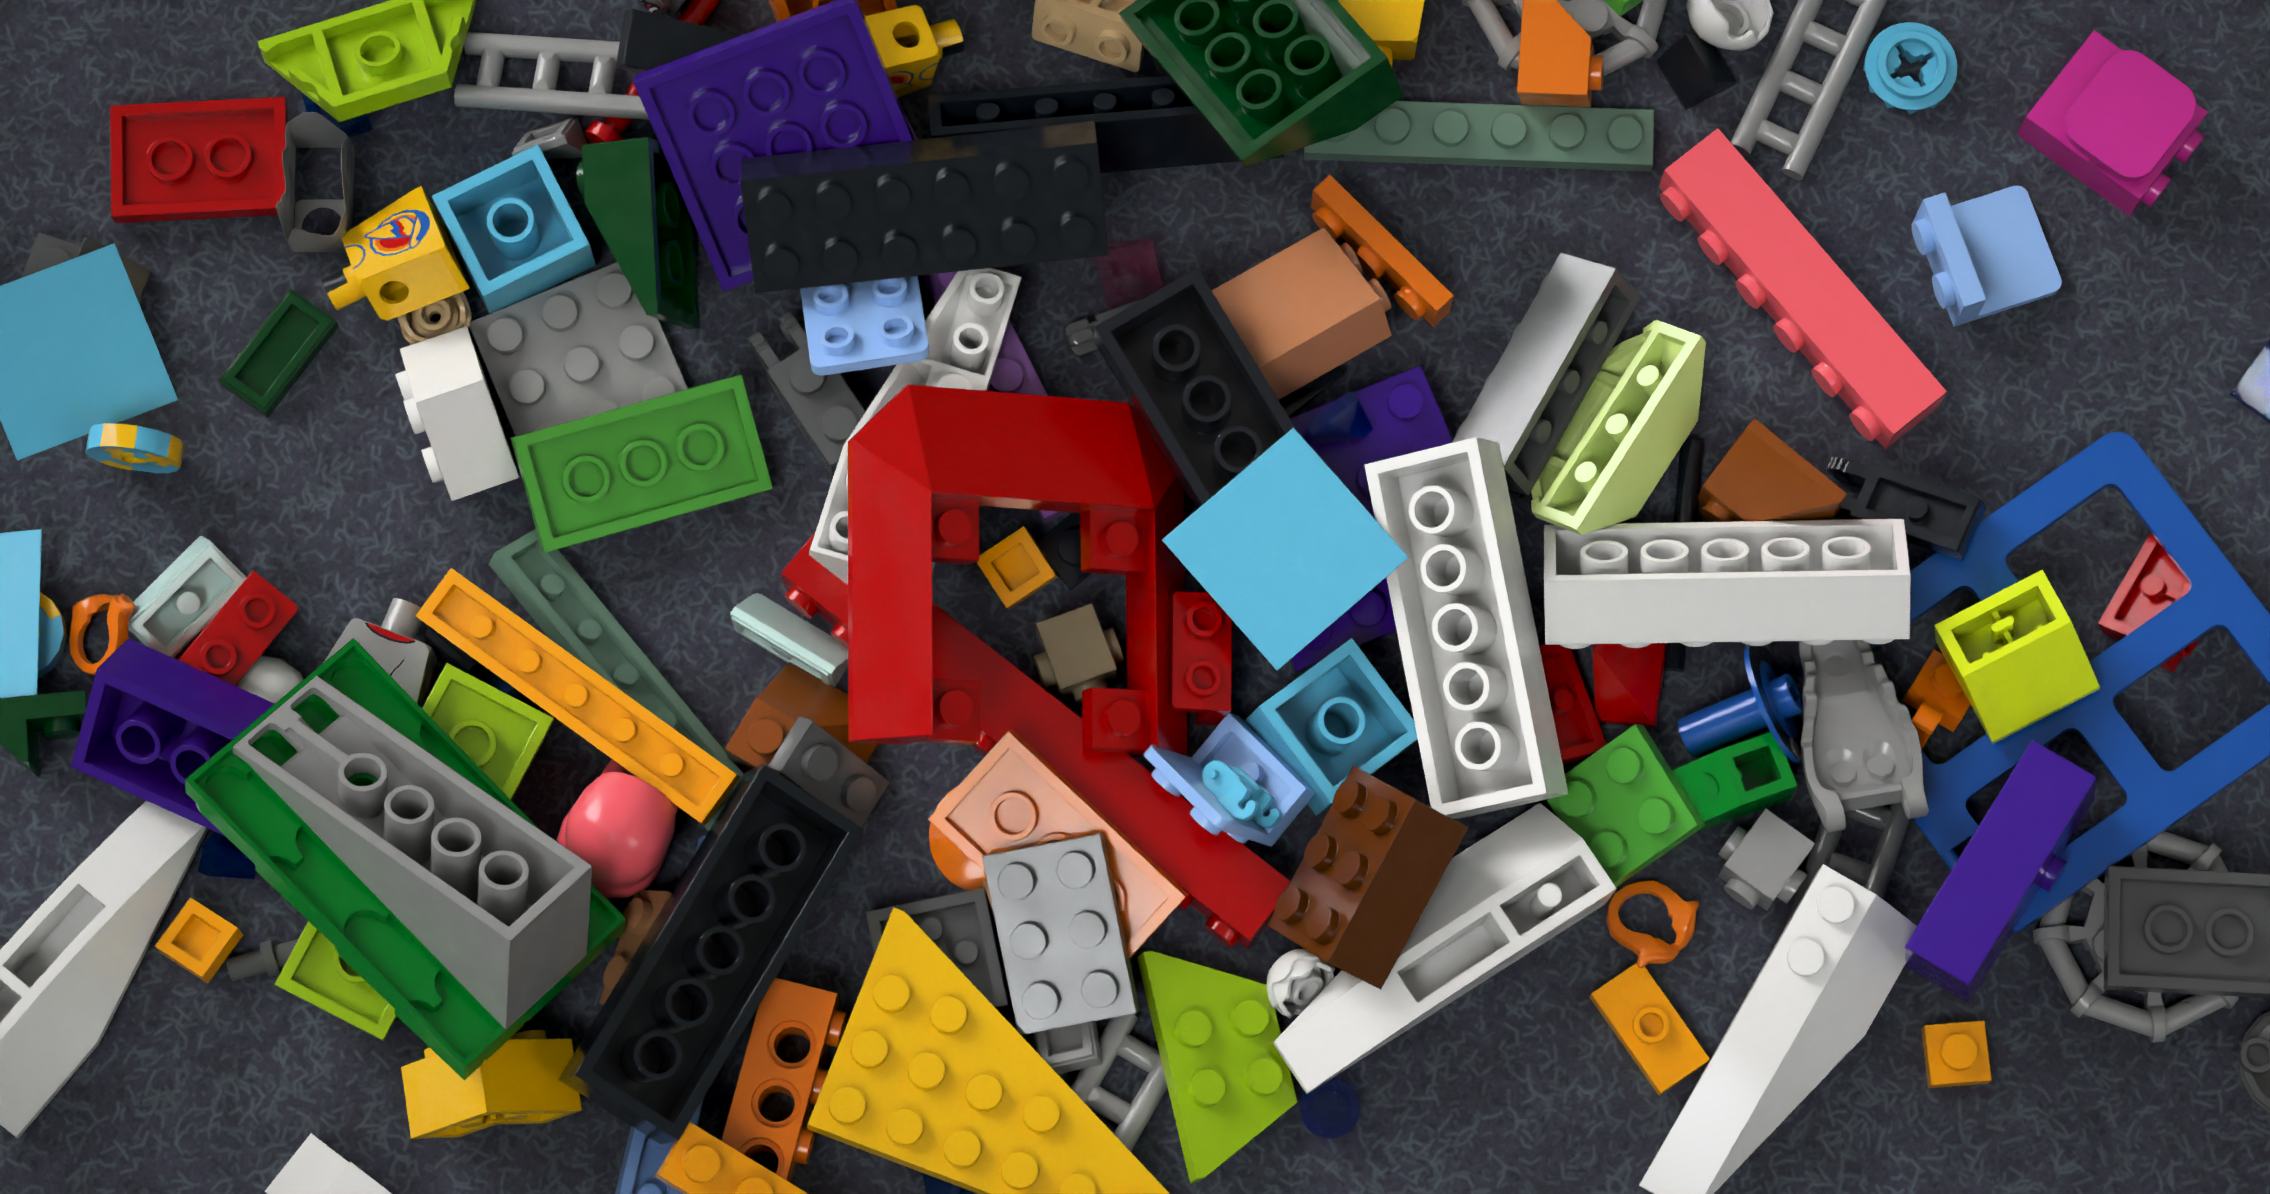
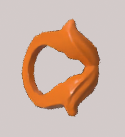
[69,593,135,675]
[1606,880,1700,968]

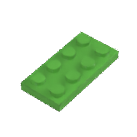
[511,375,773,553]

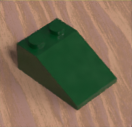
[576,137,700,329]

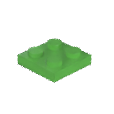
[1546,724,1706,888]

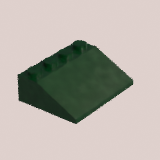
[1119,0,1403,167]

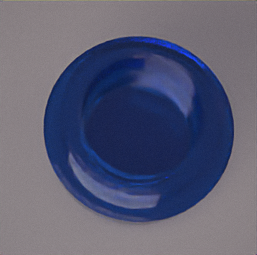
[1299,1078,1360,1139]

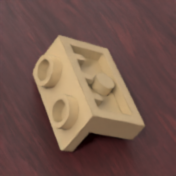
[1032,0,1145,72]

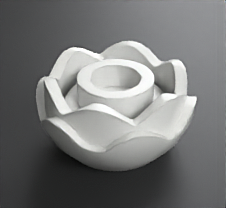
[1266,949,1335,1018]

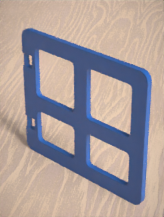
[1801,432,2270,934]

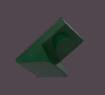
[0,690,90,777]

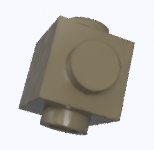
[1033,603,1124,704]

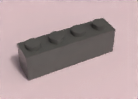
[1452,253,1640,496]

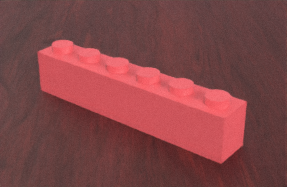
[1659,128,1947,449]

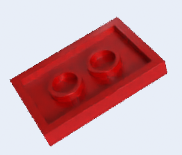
[110,97,289,224]

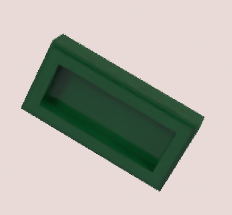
[218,289,339,418]

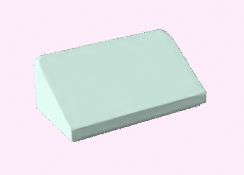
[128,536,247,658]
[730,593,848,687]

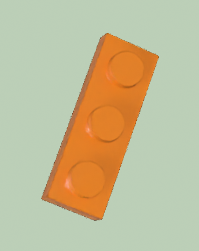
[1311,174,1454,327]

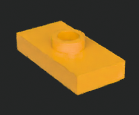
[1589,963,1710,1096]

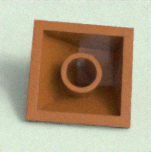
[1698,418,1847,522]
[725,662,879,772]

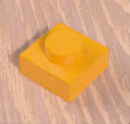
[977,526,1059,610]
[155,897,243,984]
[1921,1021,1992,1088]

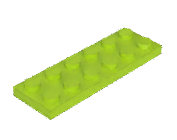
[274,663,554,1041]

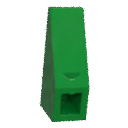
[1672,732,1797,834]

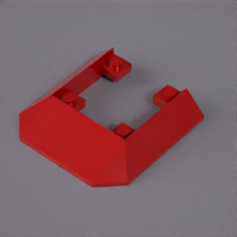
[848,385,1187,758]

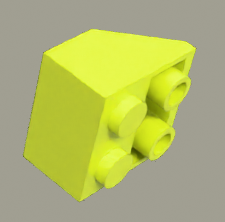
[1934,569,2100,744]

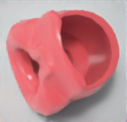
[557,759,679,898]

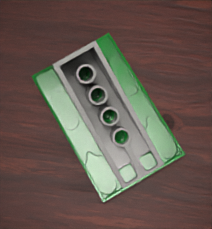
[185,638,626,1081]

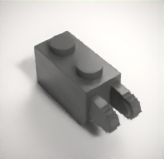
[746,312,865,480]

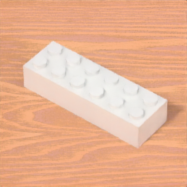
[1364,437,1569,819]
[1544,519,1911,649]

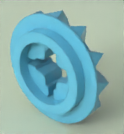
[1863,22,1958,115]

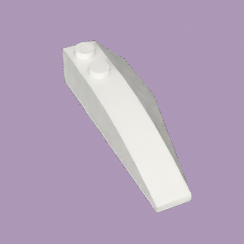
[1639,864,1917,1194]

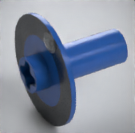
[1677,644,1803,763]

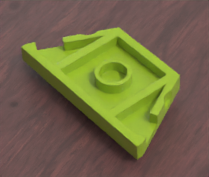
[257,0,477,122]
[1137,951,1297,1184]

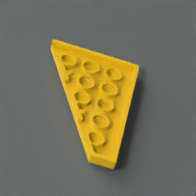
[807,907,1170,1194]

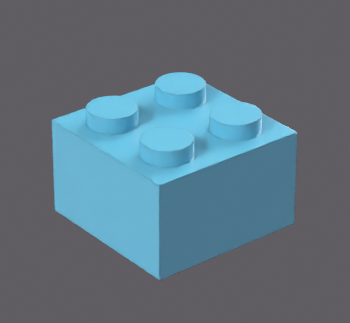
[432,145,596,314]
[1244,638,1418,816]

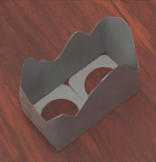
[276,112,355,252]

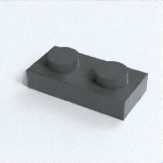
[767,716,890,827]

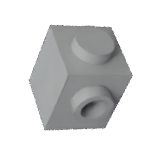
[1718,809,1815,911]

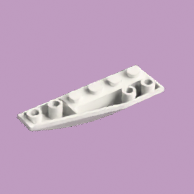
[809,268,1022,585]
[0,801,208,1139]
[1273,803,1617,1094]

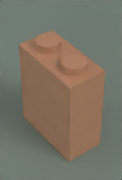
[1212,227,1392,400]

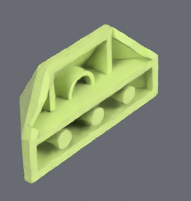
[1531,320,1706,535]

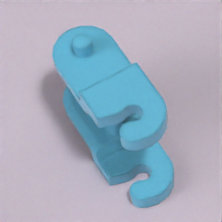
[1202,760,1283,829]

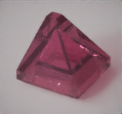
[1093,239,1163,310]

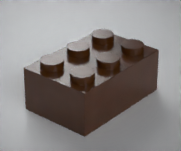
[1267,765,1468,990]

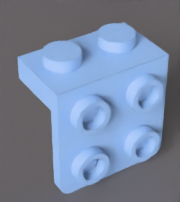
[1912,185,2062,327]
[800,276,930,376]
[1144,713,1315,847]

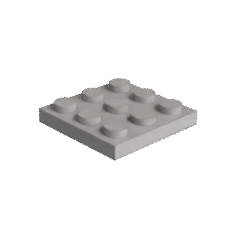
[470,262,688,436]

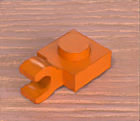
[1902,649,1970,750]

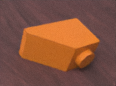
[1517,0,1604,107]

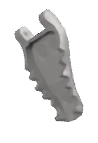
[1799,640,1929,833]

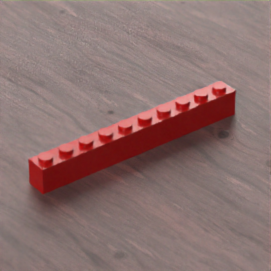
[781,531,1291,950]

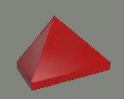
[1592,643,1668,728]

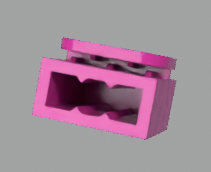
[2017,30,2208,217]

